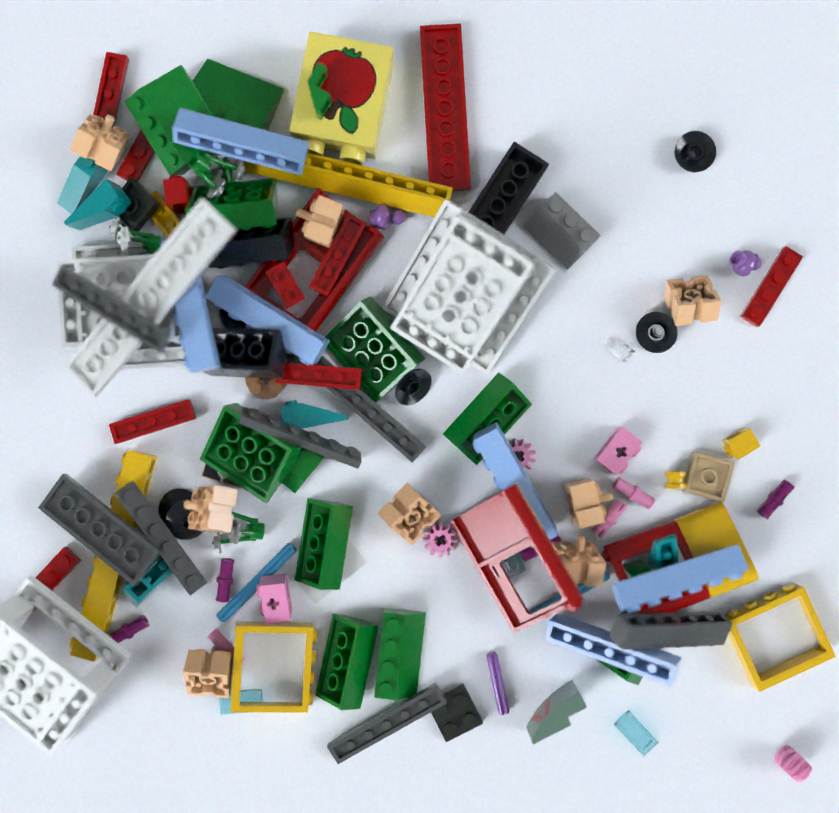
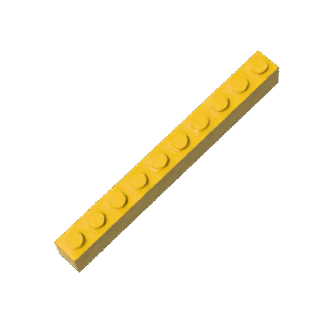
[243,153,453,218]
[70,449,157,662]

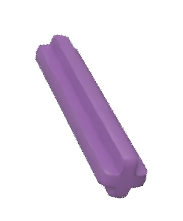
[486,652,510,715]

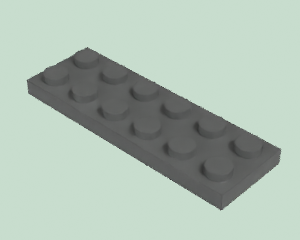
[38,474,163,586]

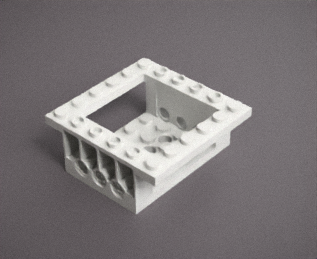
[382,199,557,375]
[56,243,186,370]
[0,575,133,756]

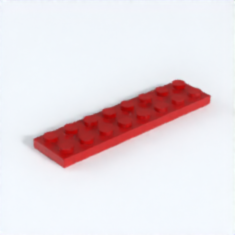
[420,23,471,191]

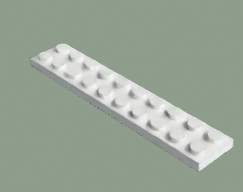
[64,198,236,397]

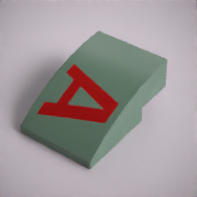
[526,680,587,745]

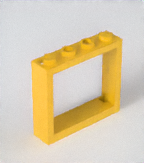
[725,583,836,692]
[230,621,317,713]

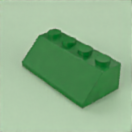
[443,372,532,465]
[295,498,353,590]
[374,608,426,700]
[315,613,378,711]

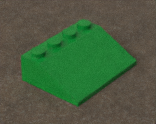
[193,58,284,131]
[124,65,213,176]
[185,178,278,230]
[325,296,426,402]
[199,403,302,503]

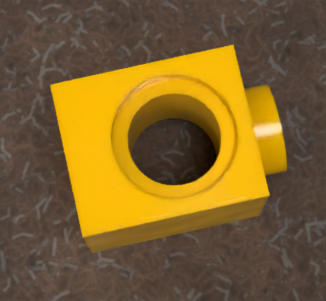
[722,428,761,459]

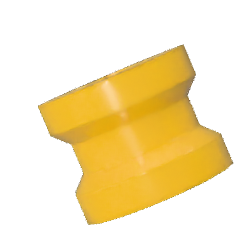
[664,471,686,489]

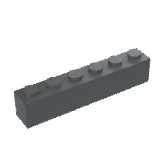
[610,611,732,651]

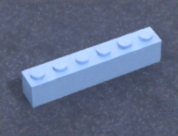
[173,108,309,176]
[161,240,221,373]
[205,275,330,365]
[472,422,558,539]
[611,544,749,614]
[545,613,682,687]

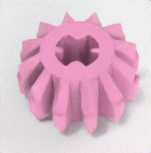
[510,439,536,470]
[423,521,458,558]
[774,745,813,783]

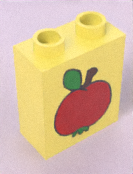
[289,31,394,165]

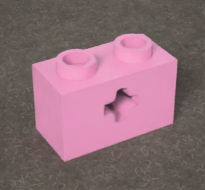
[593,426,642,475]
[256,573,293,624]

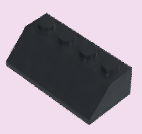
[208,217,293,269]
[203,328,287,379]

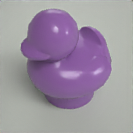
[369,204,406,230]
[729,250,762,277]

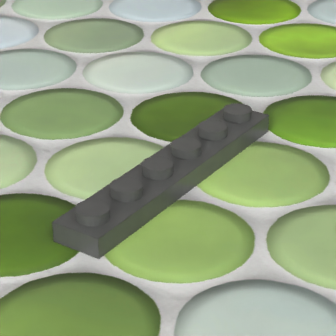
[52,265,173,353]
[239,407,362,469]
[114,481,208,596]
[327,683,447,764]

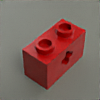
[163,175,194,215]
[264,261,305,309]

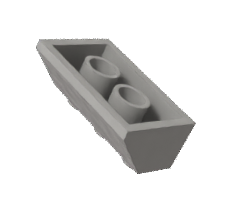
[524,192,601,270]

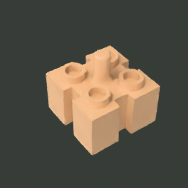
[70,114,130,171]
[296,195,345,248]
[664,275,721,326]
[563,478,613,529]
[378,483,441,546]
[184,485,238,533]
[552,536,606,587]
[183,646,233,698]

